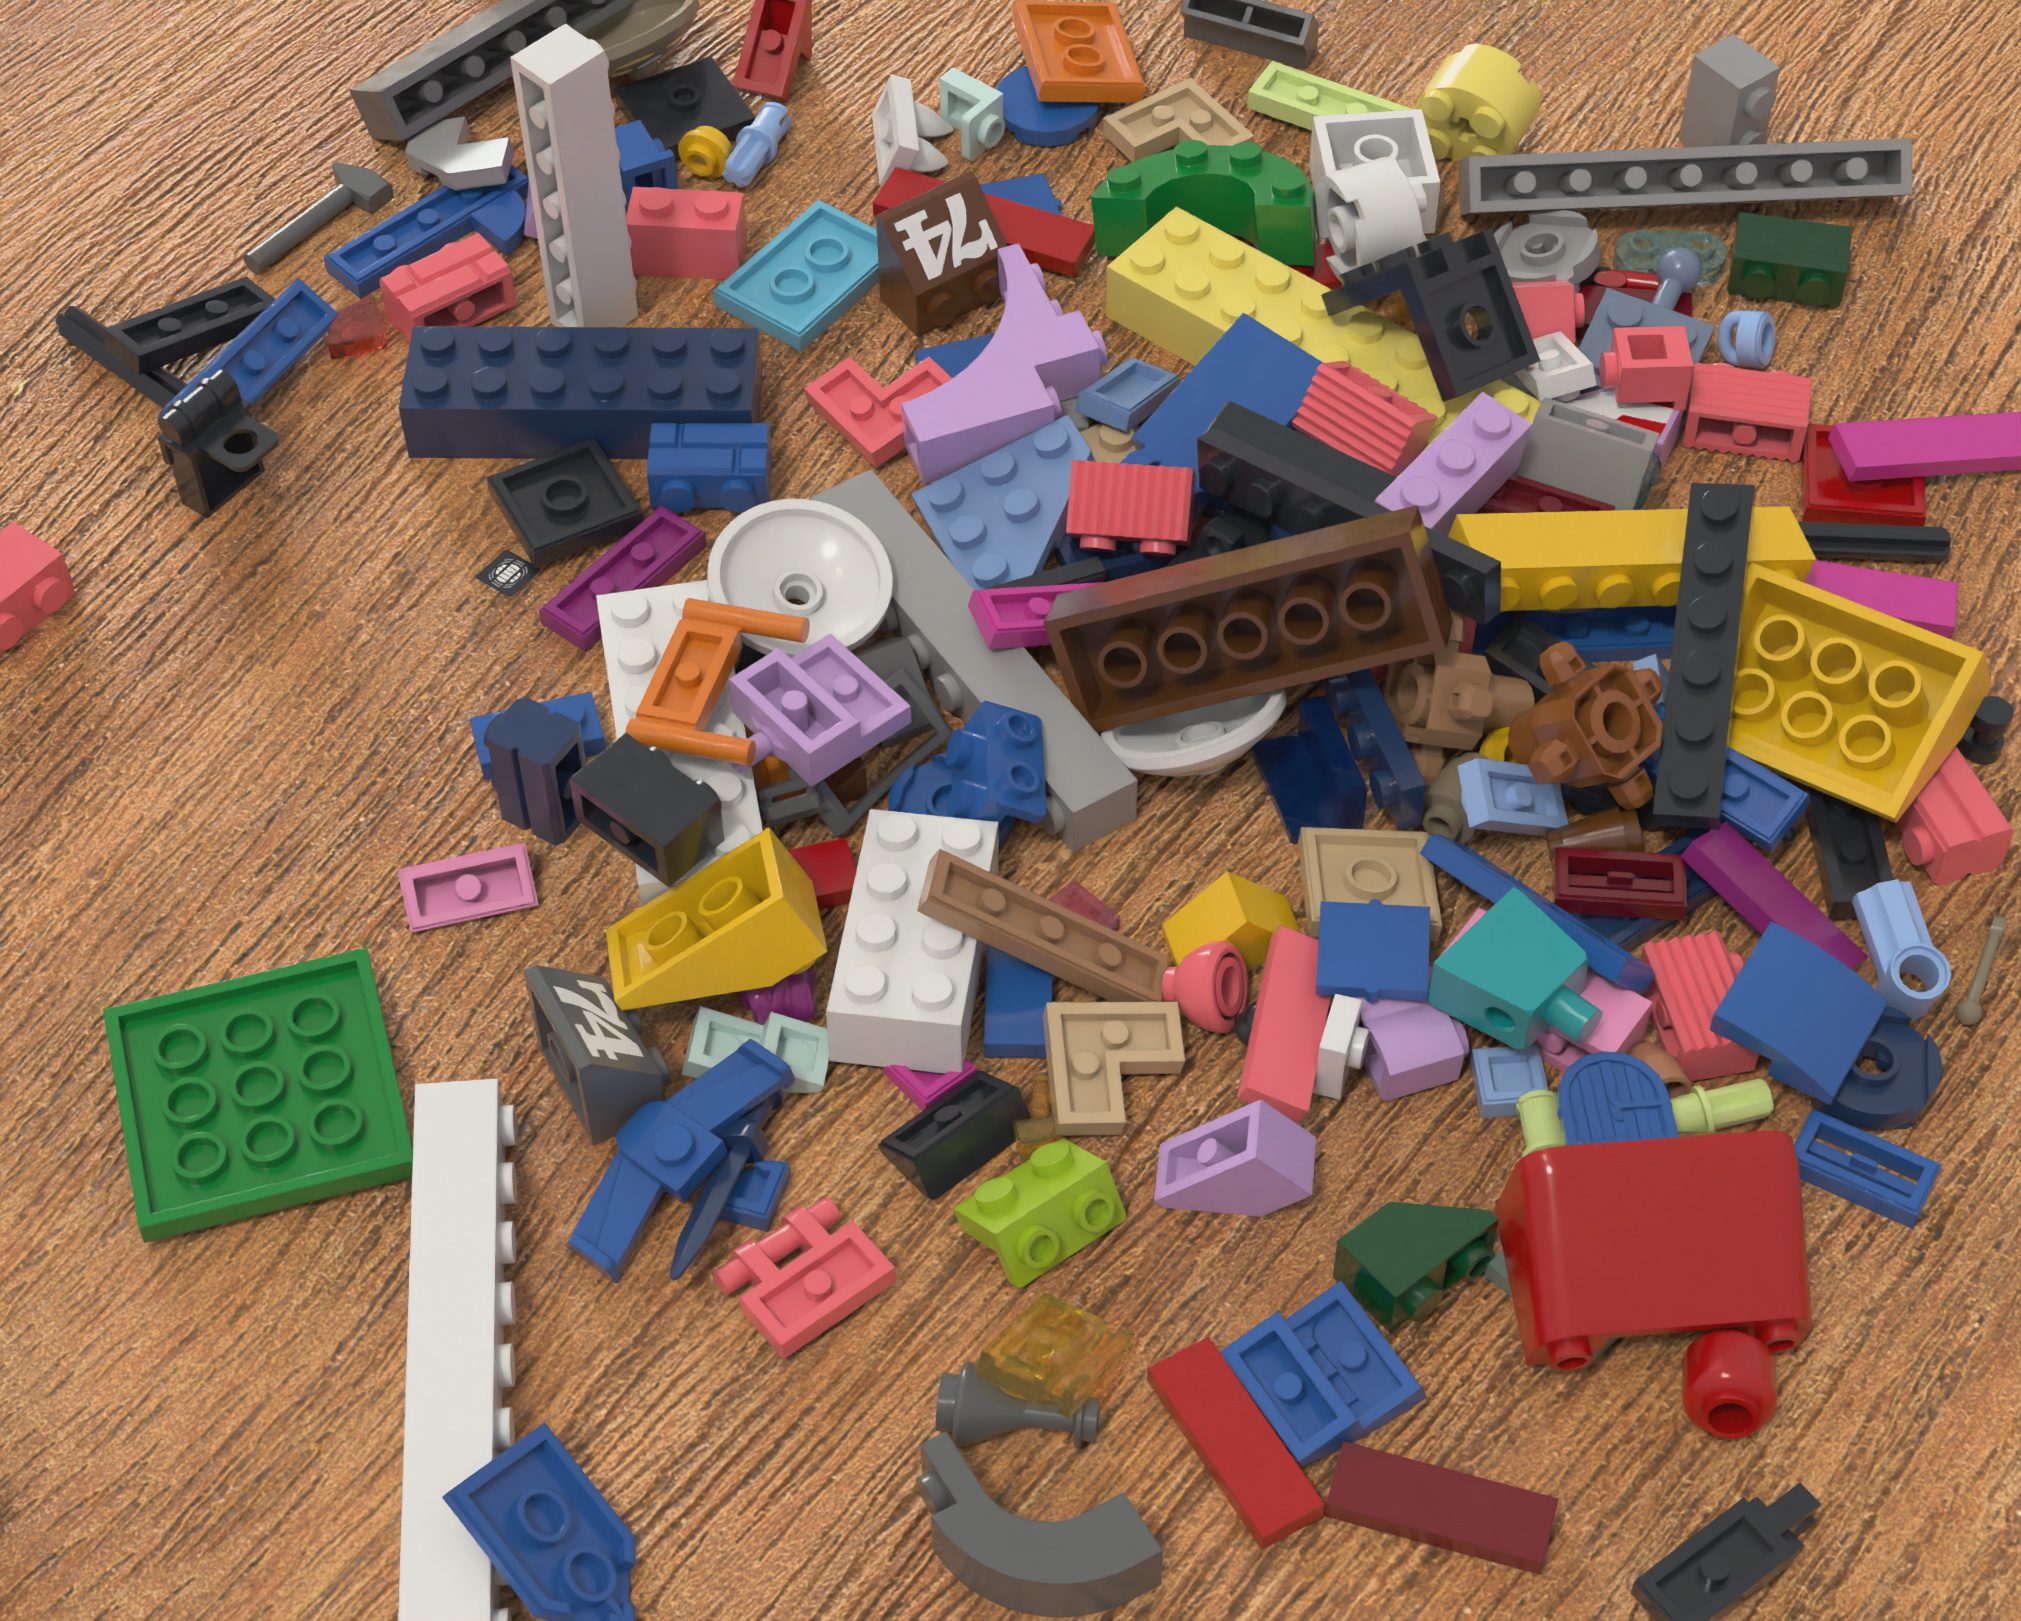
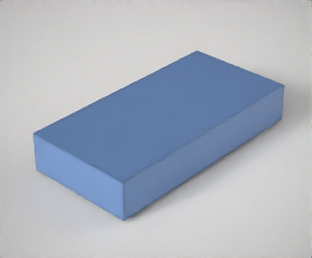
[1075,357,1181,432]

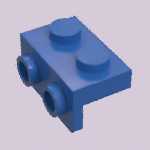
[946,700,1047,824]

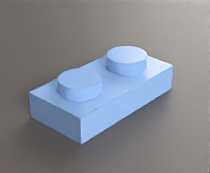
[1457,758,1568,837]

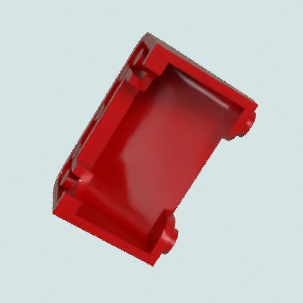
[1494,1131,1812,1371]

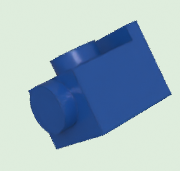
[615,120,678,211]

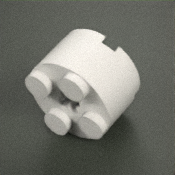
[1313,156,1427,281]

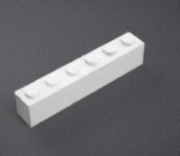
[510,24,638,327]

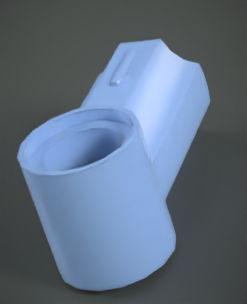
[1852,879,1951,1021]

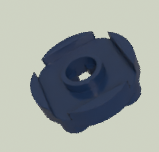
[1811,1006,1942,1130]

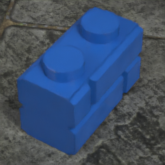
[647,423,773,513]

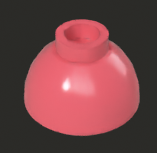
[1162,940,1248,1033]

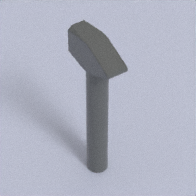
[244,162,394,274]

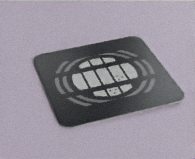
[476,550,540,597]

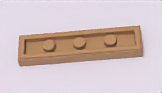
[917,849,1171,1002]

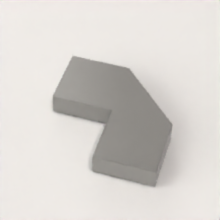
[405,117,514,191]

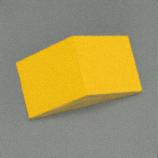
[1162,871,1301,968]

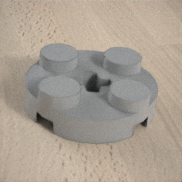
[1494,209,1601,293]

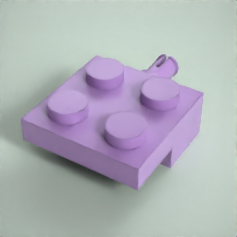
[729,633,911,787]

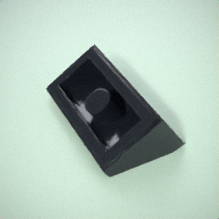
[878,1071,1033,1200]

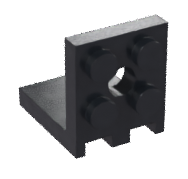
[1321,228,1540,402]

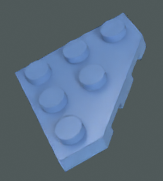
[911,415,1095,590]

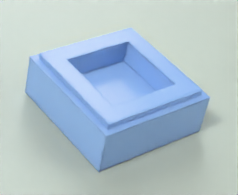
[1470,1044,1548,1118]

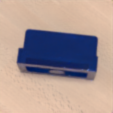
[1252,695,1368,844]

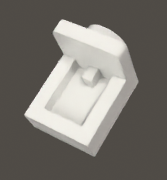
[1312,994,1370,1100]

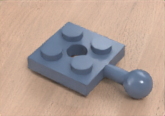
[1578,247,1715,394]

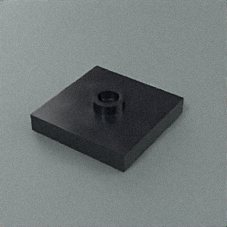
[614,56,756,160]
[486,437,644,568]

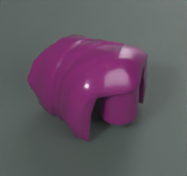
[739,966,816,1025]

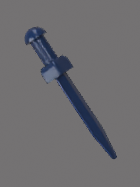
[670,1088,783,1280]

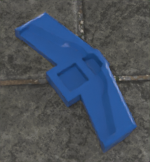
[565,1039,795,1283]

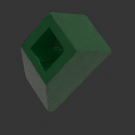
[1333,1202,1499,1333]

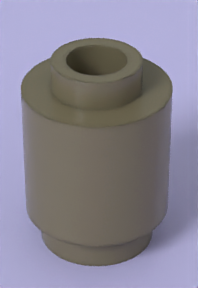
[1422,753,1491,844]

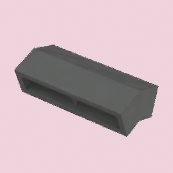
[1180,0,1319,69]

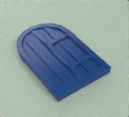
[1557,1051,1679,1146]

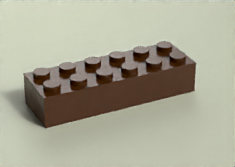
[1043,505,1453,732]

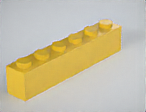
[1447,506,1816,612]

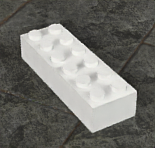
[596,580,763,906]

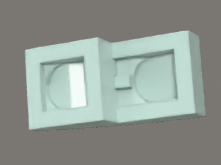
[682,1006,829,1093]

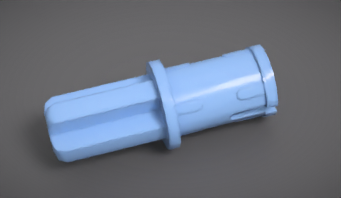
[723,102,792,188]

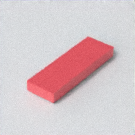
[1237,925,1331,1123]

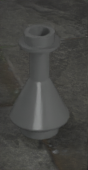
[936,1361,1100,1448]

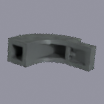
[916,1432,1163,1617]

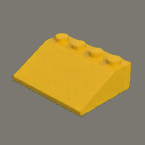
[1729,562,1992,823]

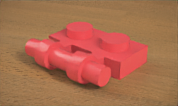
[712,1197,896,1360]

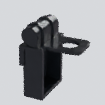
[157,370,279,519]

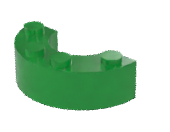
[1091,140,1316,266]

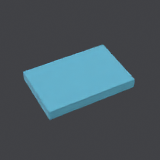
[713,200,879,352]

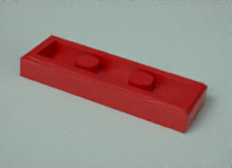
[1147,1337,1325,1550]

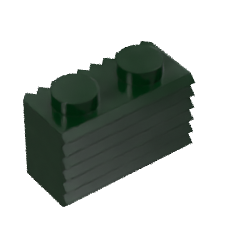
[1727,212,1852,309]

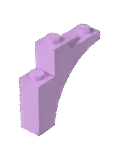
[901,243,1107,484]

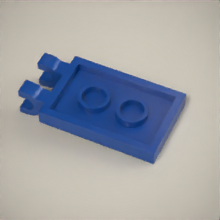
[1120,312,1323,524]

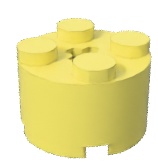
[1415,44,1541,161]

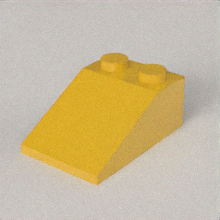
[606,827,828,1011]

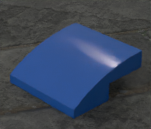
[1710,921,1888,1105]
[1220,1280,1426,1467]

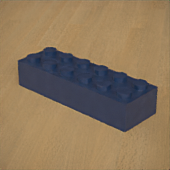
[399,326,763,459]

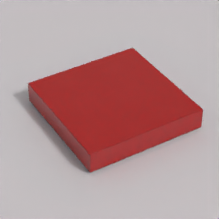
[1801,424,1926,527]

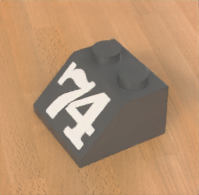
[523,965,671,1146]

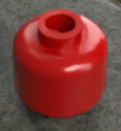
[1681,1330,1777,1439]

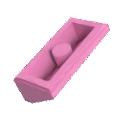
[397,843,539,933]

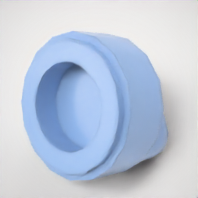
[1717,310,1776,368]

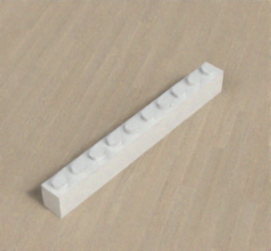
[398,1079,518,1621]

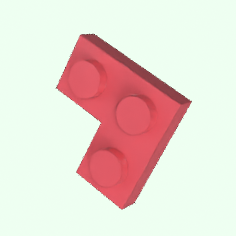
[804,357,952,468]

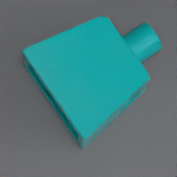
[1428,887,1602,1050]

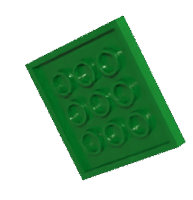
[103,947,413,1243]

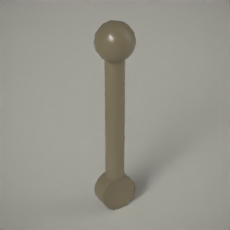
[1955,915,2008,1025]

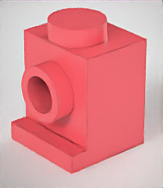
[1599,326,1694,410]

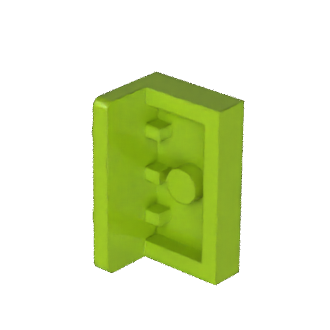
[953,1138,1126,1288]

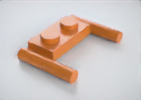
[625,598,810,766]

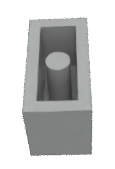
[1679,34,1780,147]
[1516,397,1660,510]

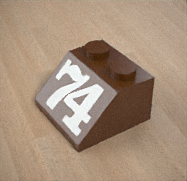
[876,171,1007,337]

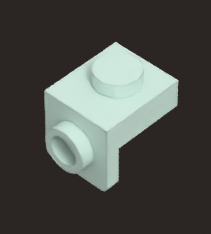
[939,68,1005,161]

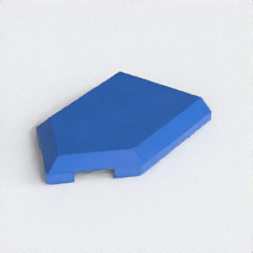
[442,1423,636,1621]

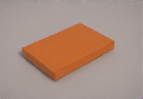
[1012,0,1146,103]

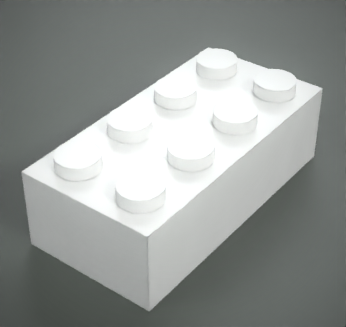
[826,809,999,1074]

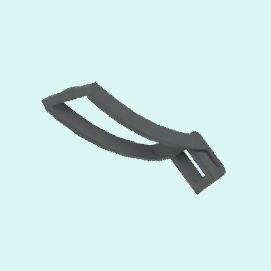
[758,666,953,837]

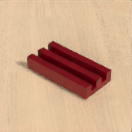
[1552,847,1687,921]

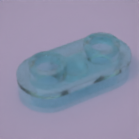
[1613,229,1727,286]

